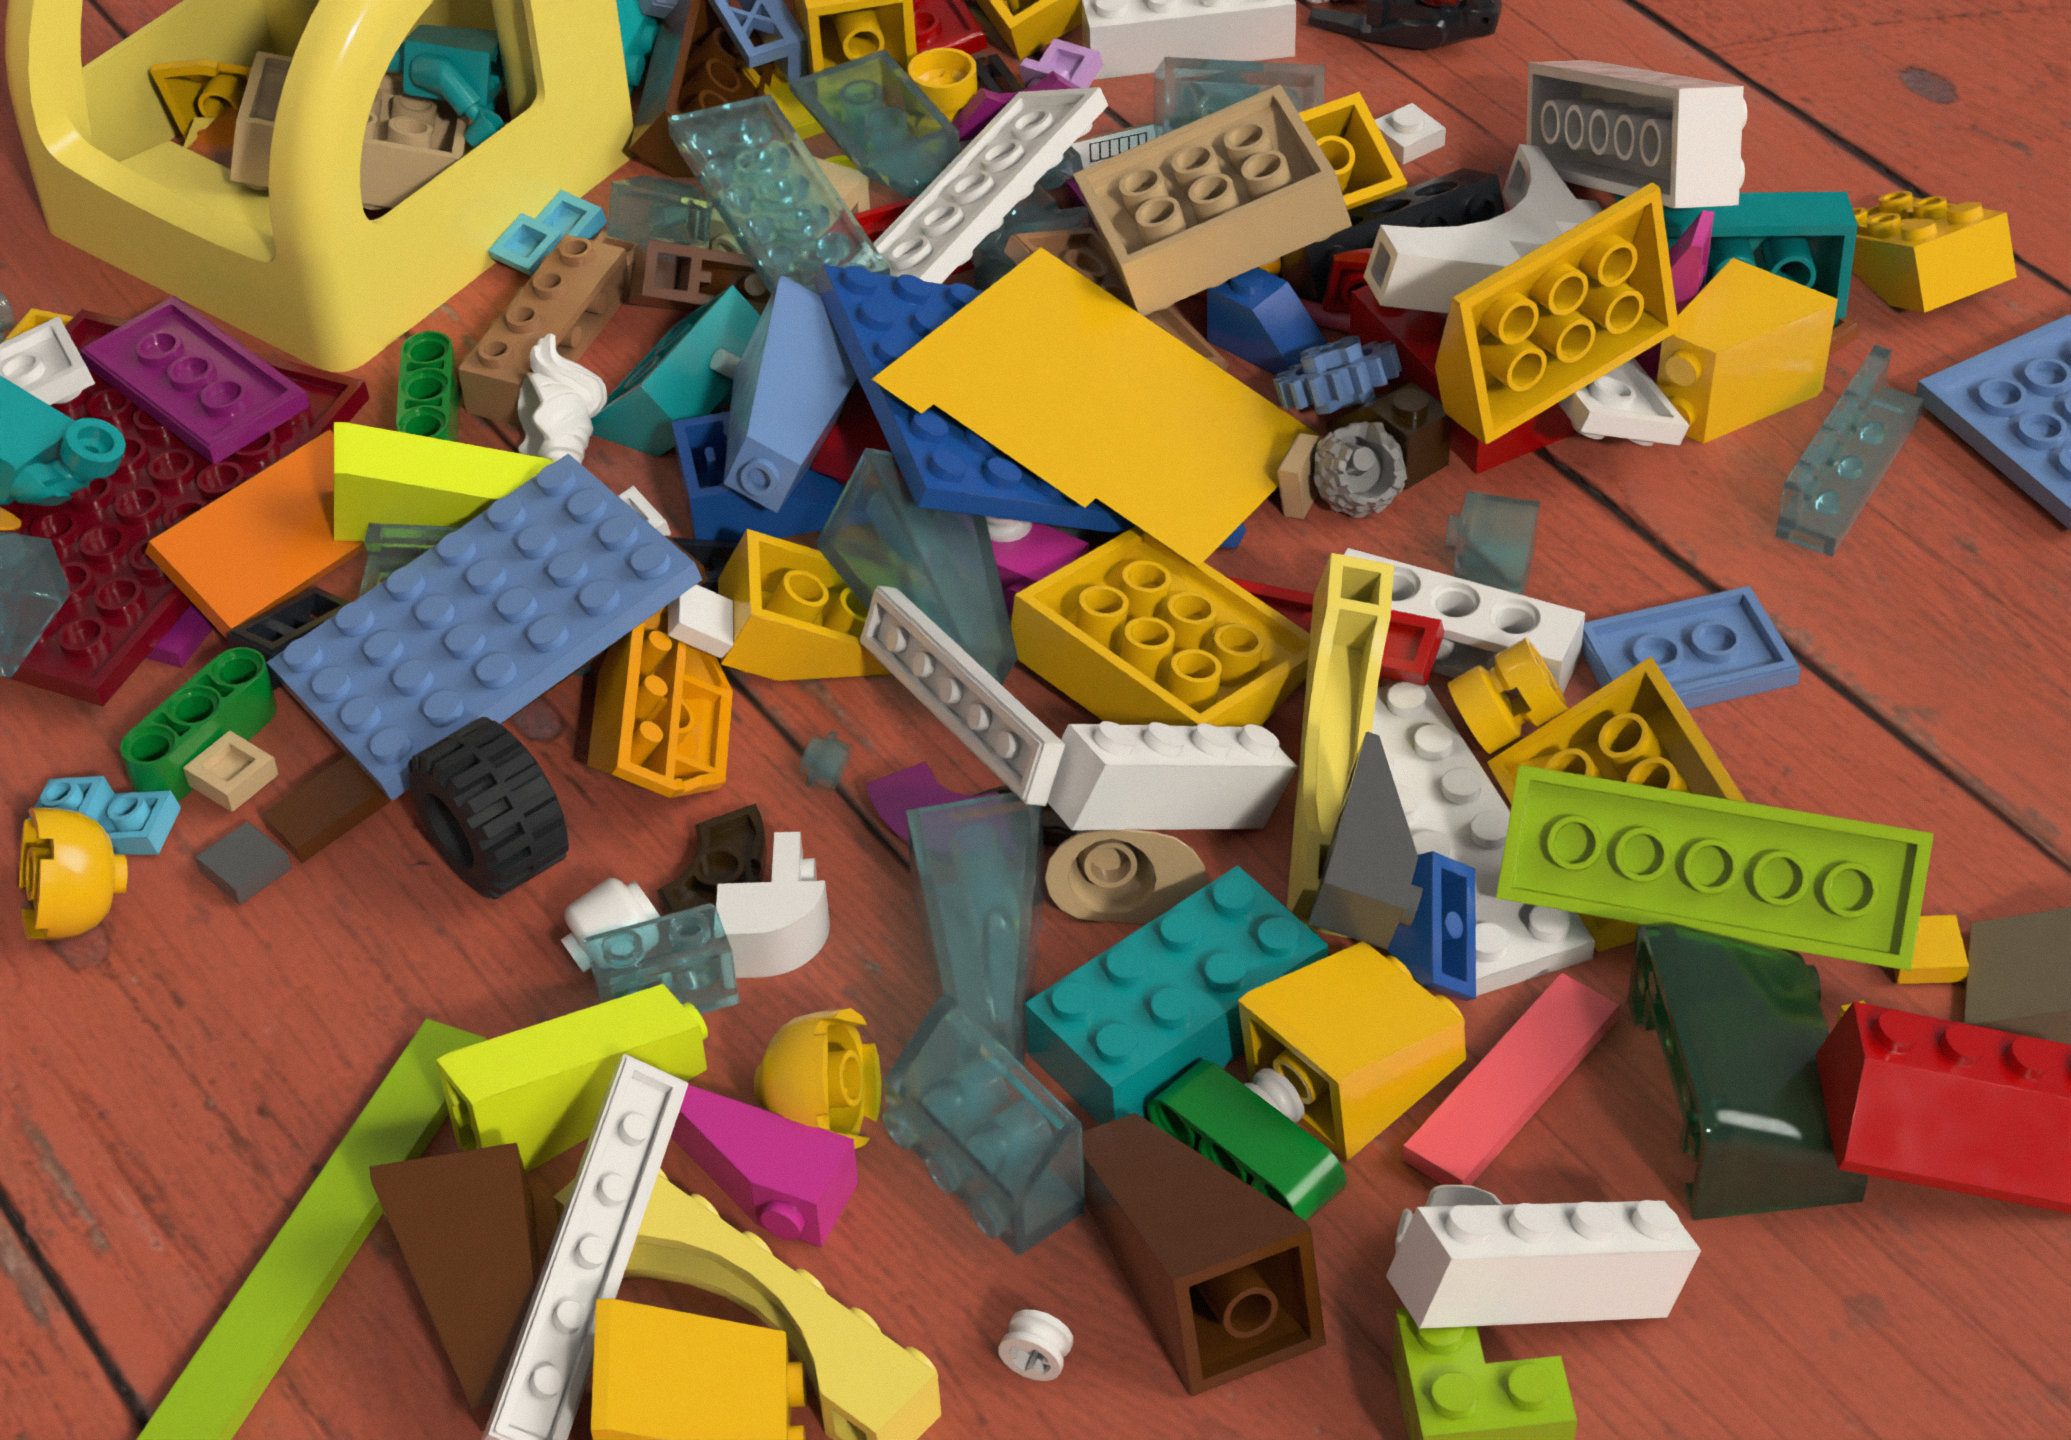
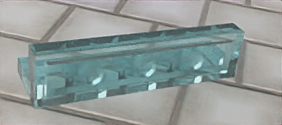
[1775,345,1924,557]

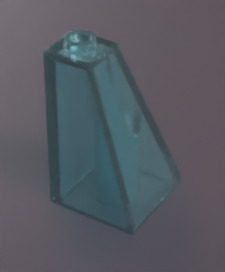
[816,448,1018,685]
[906,792,1045,1082]

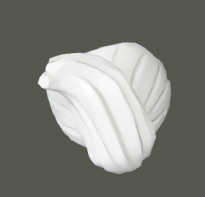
[518,334,607,464]

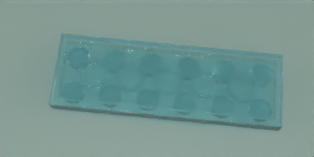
[668,94,890,296]

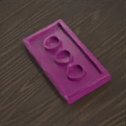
[80,296,310,464]

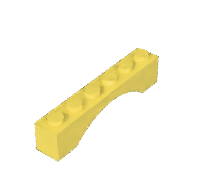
[1287,553,1394,938]
[553,1168,941,1440]

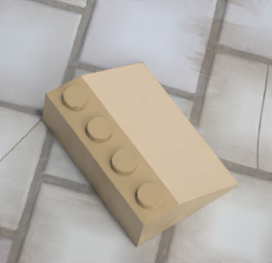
[230,51,469,210]
[1073,84,1352,316]

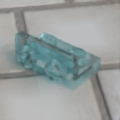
[583,903,740,1014]

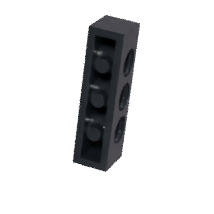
[1280,168,1506,299]

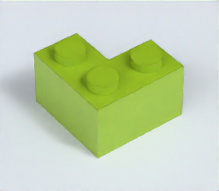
[1392,1307,1577,1440]

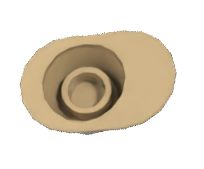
[1045,829,1208,924]

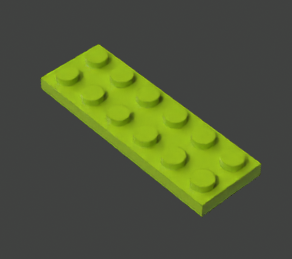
[1496,764,1934,971]

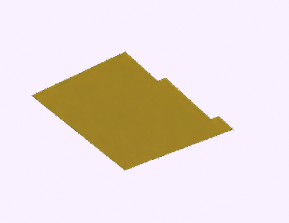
[871,247,1323,568]

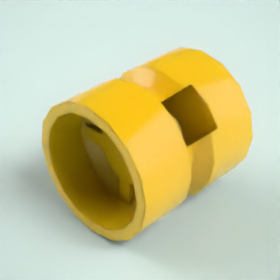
[908,48,977,149]
[1447,637,1568,754]

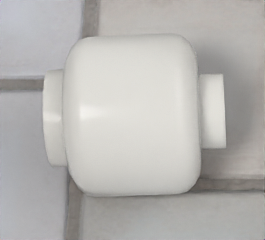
[560,878,665,978]

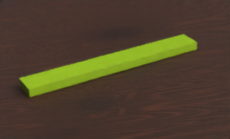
[136,1018,487,1440]

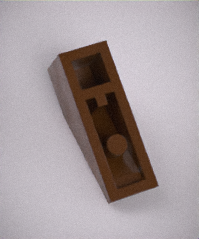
[628,239,813,316]

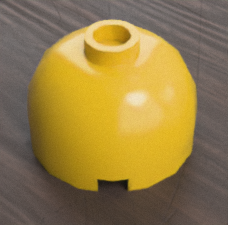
[19,808,128,941]
[754,1008,882,1149]

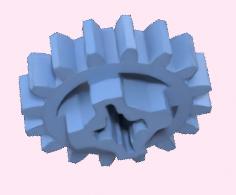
[1273,336,1403,415]

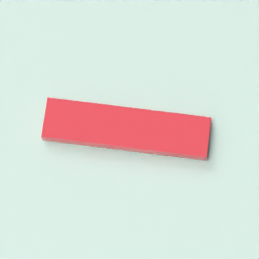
[1402,973,1620,1185]

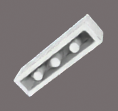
[1082,0,1296,80]
[1047,721,1298,830]
[1386,1200,1701,1329]

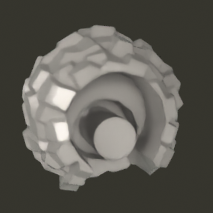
[1313,421,1407,518]

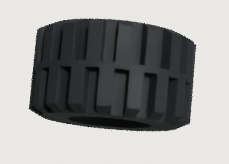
[408,717,569,900]

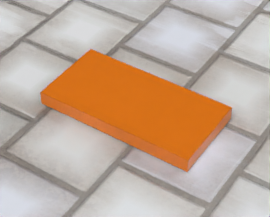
[145,429,378,639]

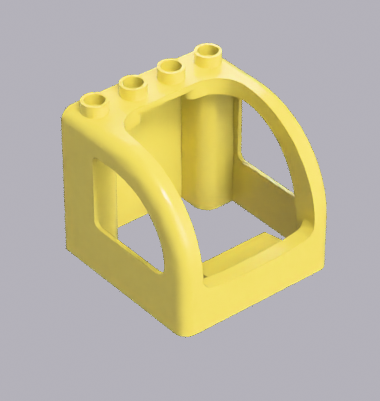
[5,0,637,372]

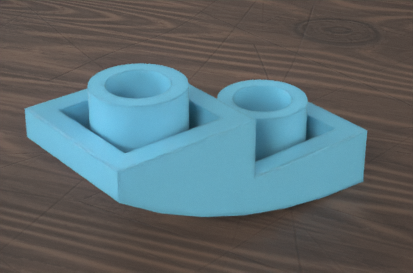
[28,776,181,855]

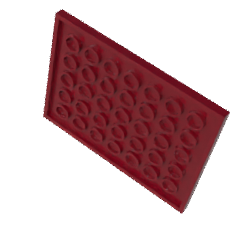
[0,309,370,707]

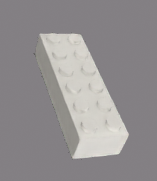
[1526,60,1747,208]

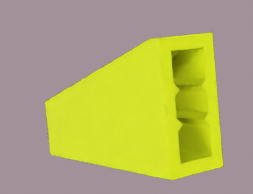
[333,422,554,542]
[436,984,708,1173]

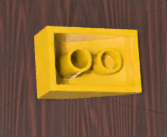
[718,529,917,681]

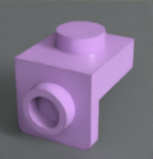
[1018,38,1103,89]

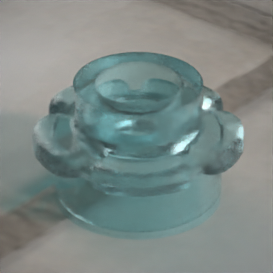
[799,730,853,792]

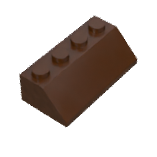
[629,0,774,178]

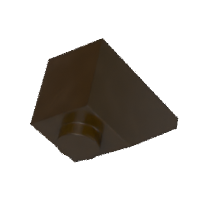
[1326,382,1452,490]

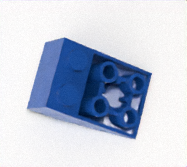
[672,411,874,542]

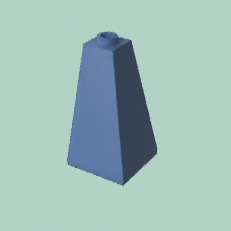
[723,275,860,513]

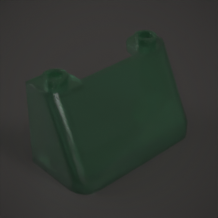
[1627,921,1868,1221]

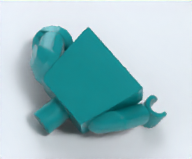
[386,25,505,148]
[0,376,126,506]

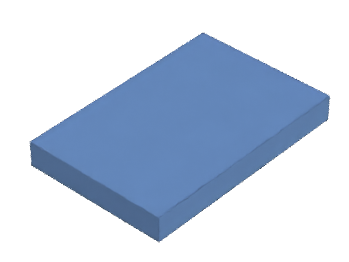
[1581,586,1801,710]

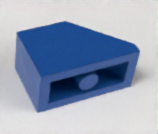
[1207,267,1328,376]
[1386,851,1476,1001]

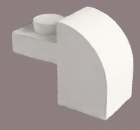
[714,832,830,979]

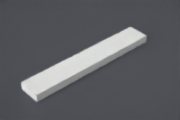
[860,585,1065,806]
[481,1054,689,1440]

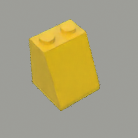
[792,0,917,97]
[1299,92,1408,210]
[1656,257,1838,444]
[1238,942,1466,1162]
[591,1298,806,1440]

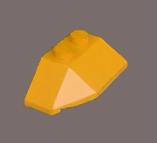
[587,605,733,798]

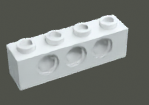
[1344,548,1585,696]

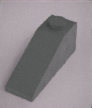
[1308,731,1423,949]

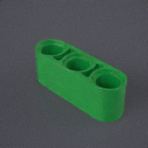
[396,331,461,442]
[120,647,277,802]
[1147,1059,1347,1222]

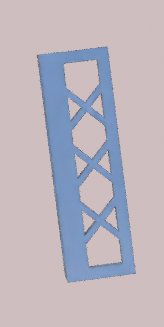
[708,0,807,82]

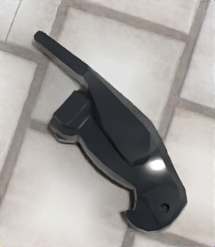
[1308,0,1502,49]

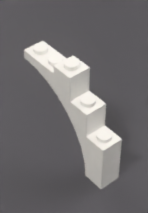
[1364,144,1603,313]

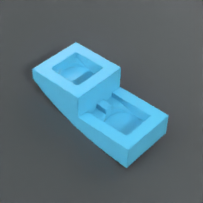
[488,190,607,276]

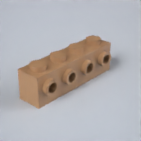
[457,234,630,427]

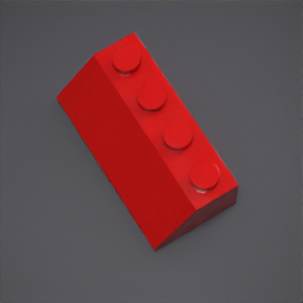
[1815,1001,2071,1214]

